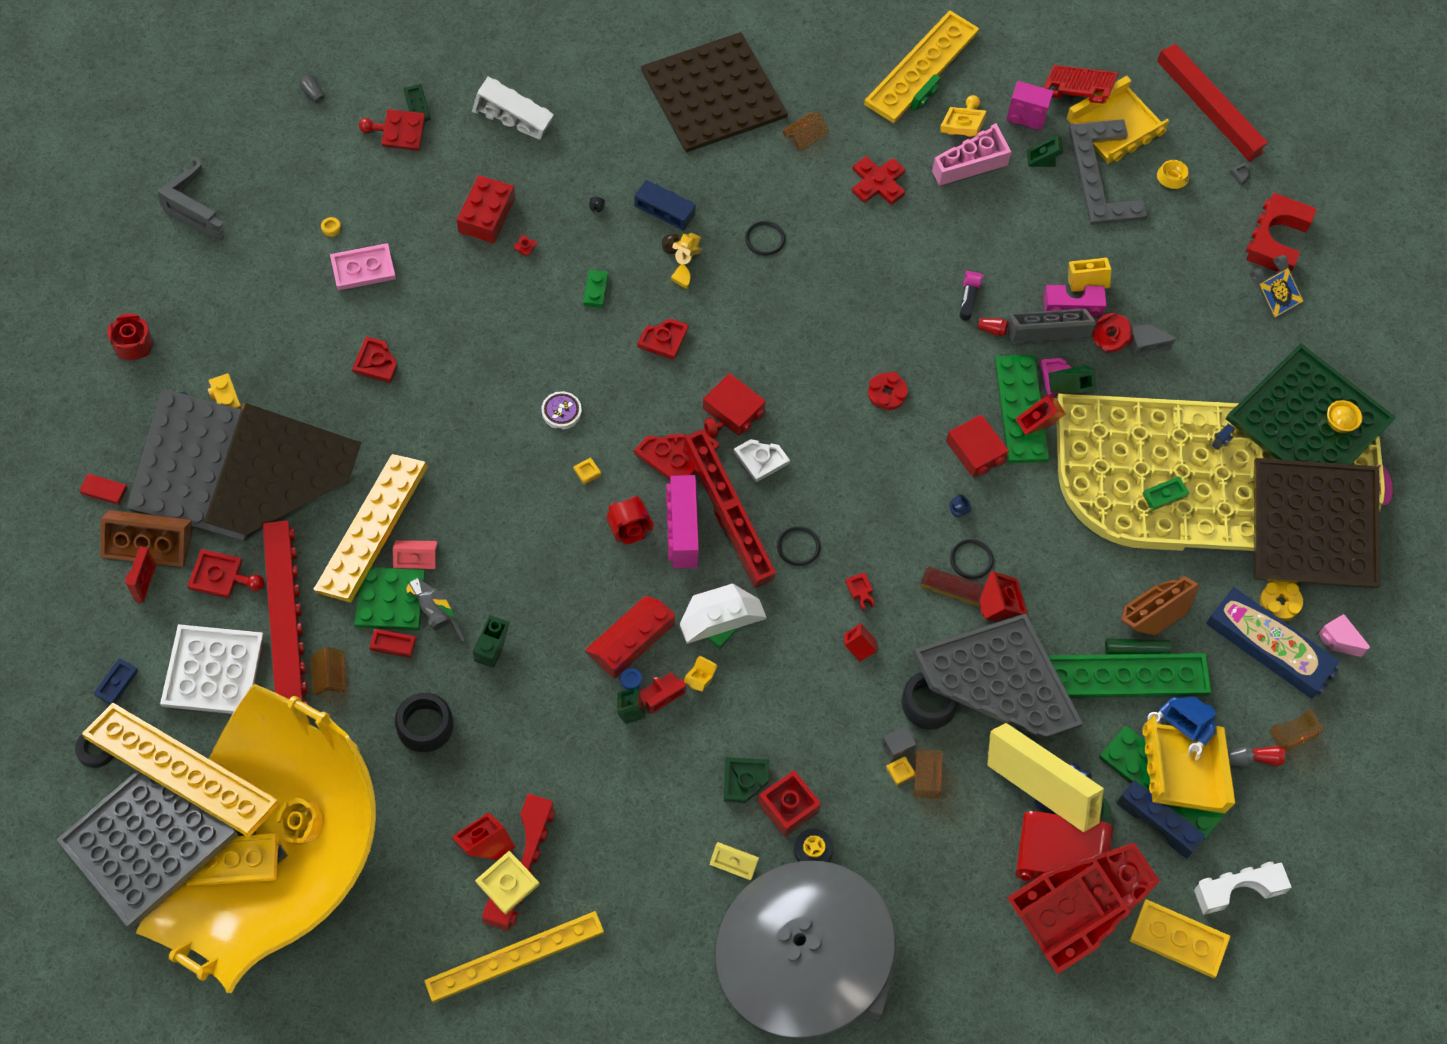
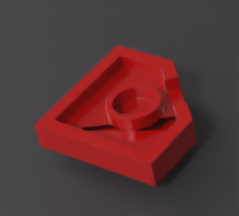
[637,318,689,360]
[352,336,398,383]

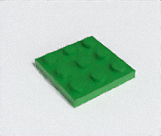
[354,567,425,631]

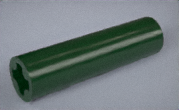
[1105,638,1171,655]

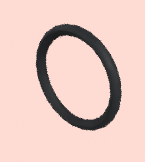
[745,221,785,255]
[777,526,820,566]
[950,539,993,579]

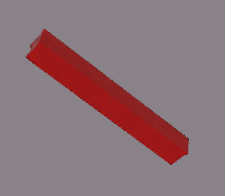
[1157,43,1268,162]

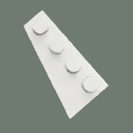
[472,77,554,139]

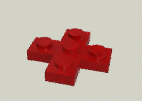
[852,156,906,205]

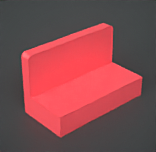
[393,540,437,569]

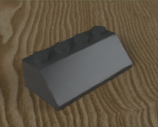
[1008,309,1095,344]

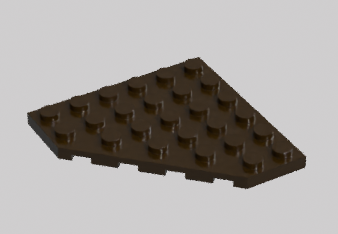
[204,403,362,536]

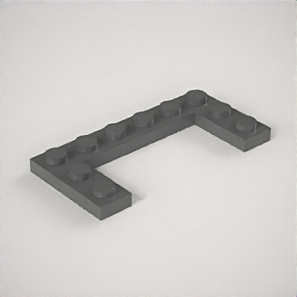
[1068,119,1147,225]

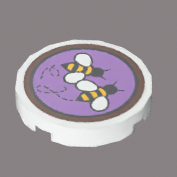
[542,391,582,429]

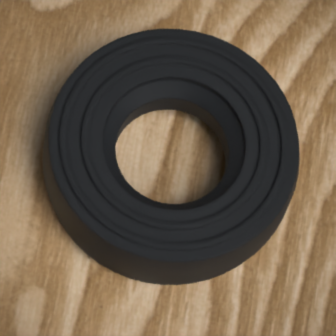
[75,734,114,768]

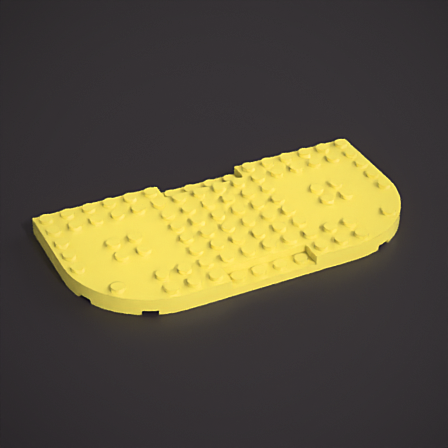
[1056,394,1385,551]

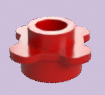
[514,235,537,255]

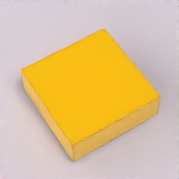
[573,458,601,485]
[886,756,916,786]

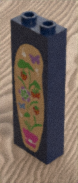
[1206,587,1340,699]

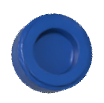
[621,668,642,690]

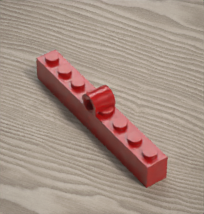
[683,429,776,588]

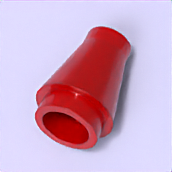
[978,318,1008,337]
[1252,745,1285,767]

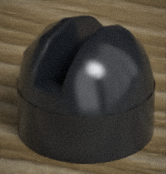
[589,197,605,213]

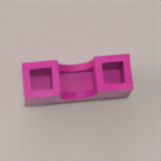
[1043,285,1106,317]

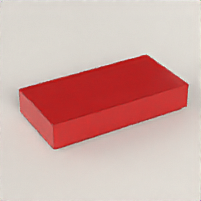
[79,474,127,505]
[369,629,417,658]

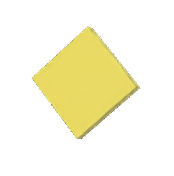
[475,851,540,915]

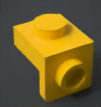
[684,656,717,692]

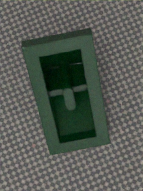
[617,687,646,724]

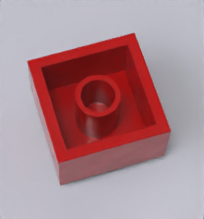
[758,770,821,837]

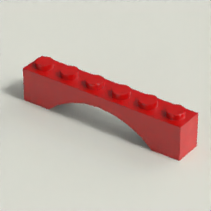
[482,793,556,931]

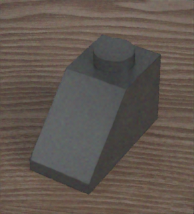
[1129,324,1175,357]

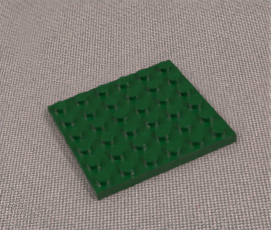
[1225,343,1396,465]

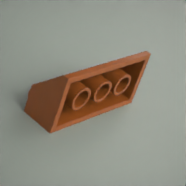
[100,510,192,567]

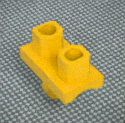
[672,233,702,264]

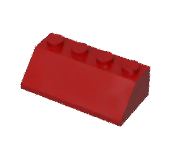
[585,596,675,679]

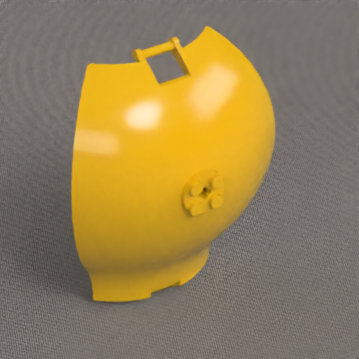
[136,684,376,993]

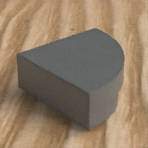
[1230,162,1249,186]

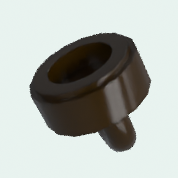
[662,234,680,254]

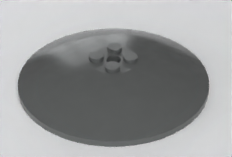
[716,861,896,1039]

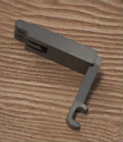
[158,158,224,239]

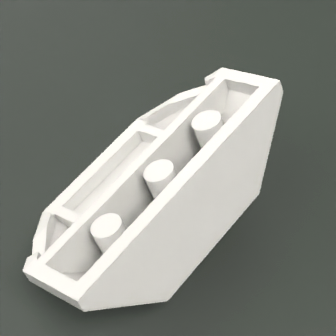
[680,584,766,644]

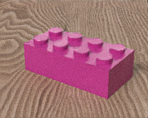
[666,475,699,568]

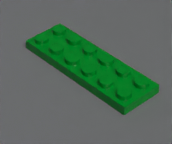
[994,355,1049,463]
[1099,725,1227,841]

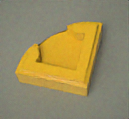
[671,263,690,289]

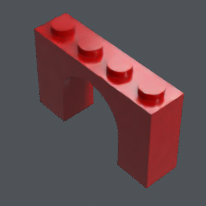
[1245,192,1317,273]

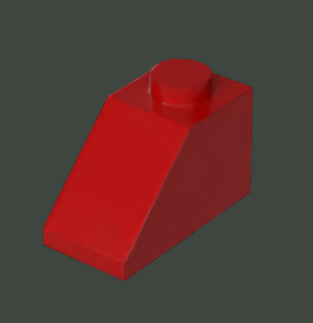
[1016,395,1066,435]

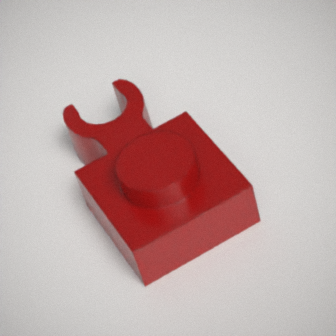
[845,572,874,611]

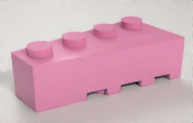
[932,123,1011,186]

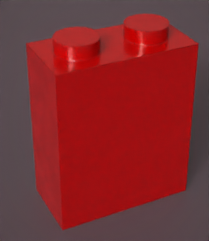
[703,373,766,436]
[946,414,1009,478]

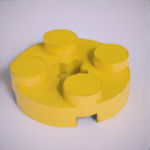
[1260,581,1303,621]

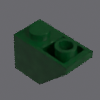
[1048,365,1097,394]
[473,615,510,668]

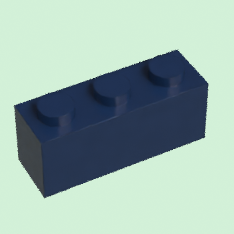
[635,180,696,231]

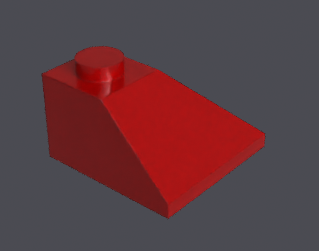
[979,571,1028,622]
[452,812,516,860]

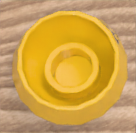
[1157,160,1190,189]
[1327,400,1362,433]

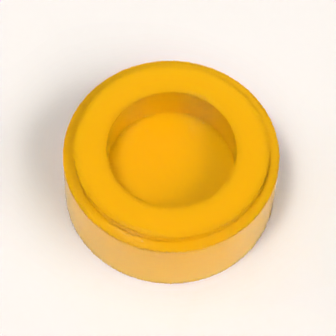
[321,217,341,237]

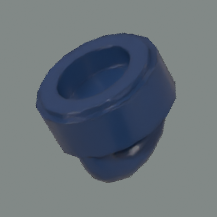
[949,494,971,517]

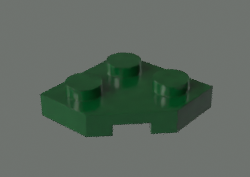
[723,757,769,803]

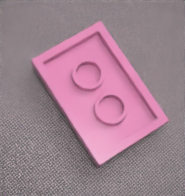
[330,243,396,291]

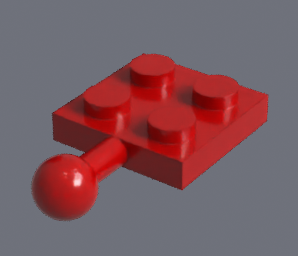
[359,109,426,151]
[187,549,264,598]

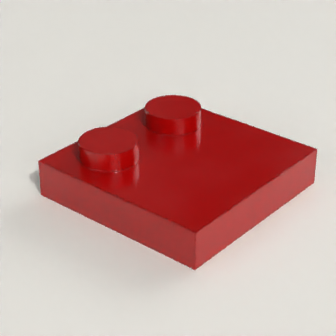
[125,546,156,603]

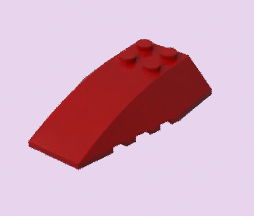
[1007,842,1160,974]

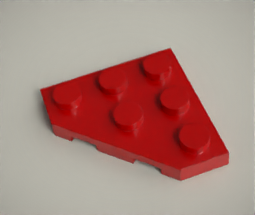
[634,434,720,480]

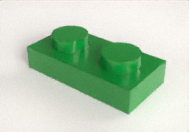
[910,74,940,111]
[583,269,608,308]
[1142,477,1189,511]

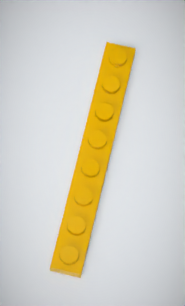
[424,911,604,1003]

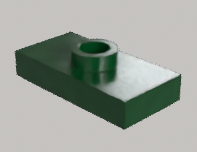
[403,84,431,121]

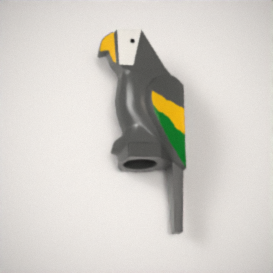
[406,578,465,643]

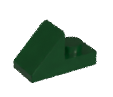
[1027,135,1063,167]

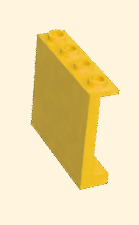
[1066,76,1169,164]
[1142,715,1235,813]

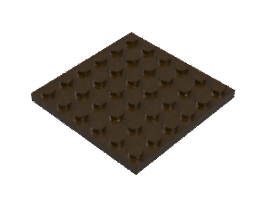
[641,32,788,153]
[1254,458,1380,588]

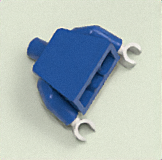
[1148,697,1216,760]

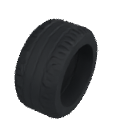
[901,672,959,729]
[395,692,453,752]

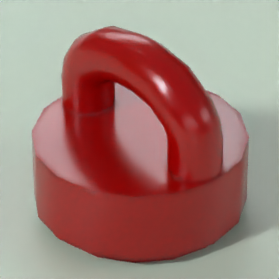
[703,418,724,438]

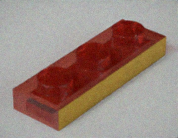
[920,566,985,607]

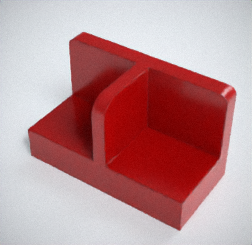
[640,672,687,715]

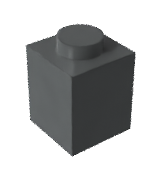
[881,726,917,762]

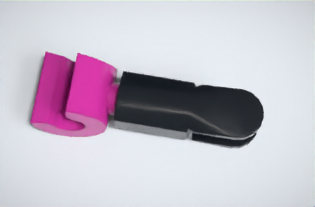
[960,270,984,321]

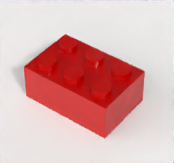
[457,175,515,243]

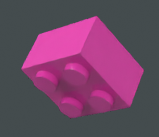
[1006,81,1053,130]

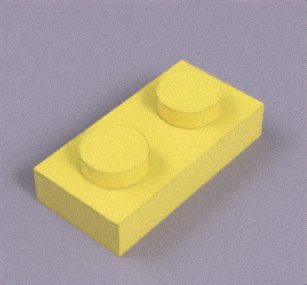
[709,842,759,880]

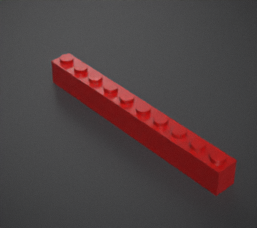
[263,520,309,705]

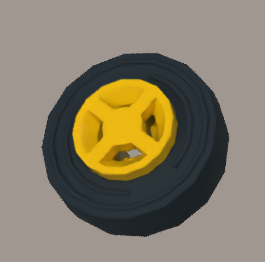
[794,829,834,862]

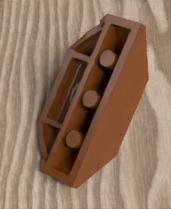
[1121,576,1199,635]

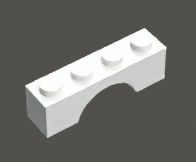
[1194,862,1292,915]

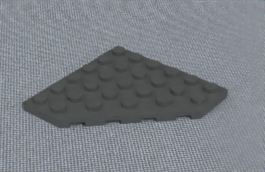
[912,614,1083,740]

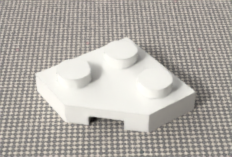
[734,439,790,483]

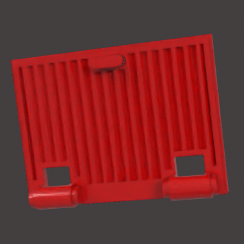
[1043,65,1119,104]

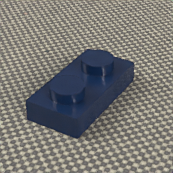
[93,658,138,705]

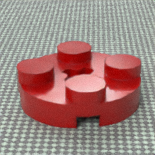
[1092,313,1133,353]
[867,371,908,411]

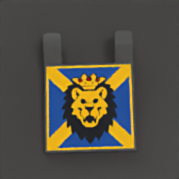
[1249,255,1304,319]

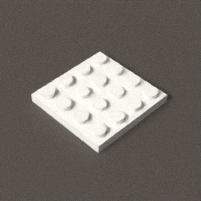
[160,625,264,714]

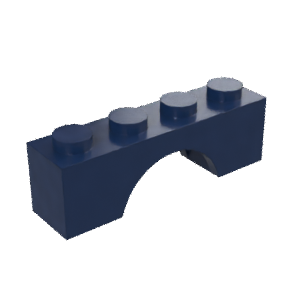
[1116,780,1206,859]

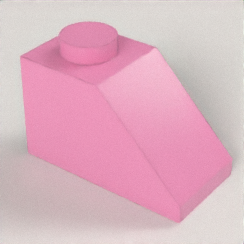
[1319,614,1370,657]

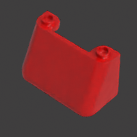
[1015,811,1113,881]

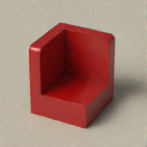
[844,623,877,661]

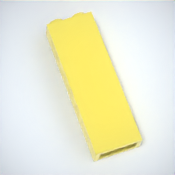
[987,723,1104,832]

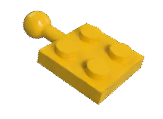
[940,95,986,137]

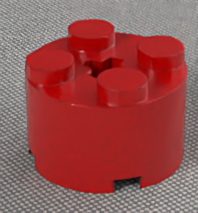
[107,313,153,360]
[606,496,654,544]

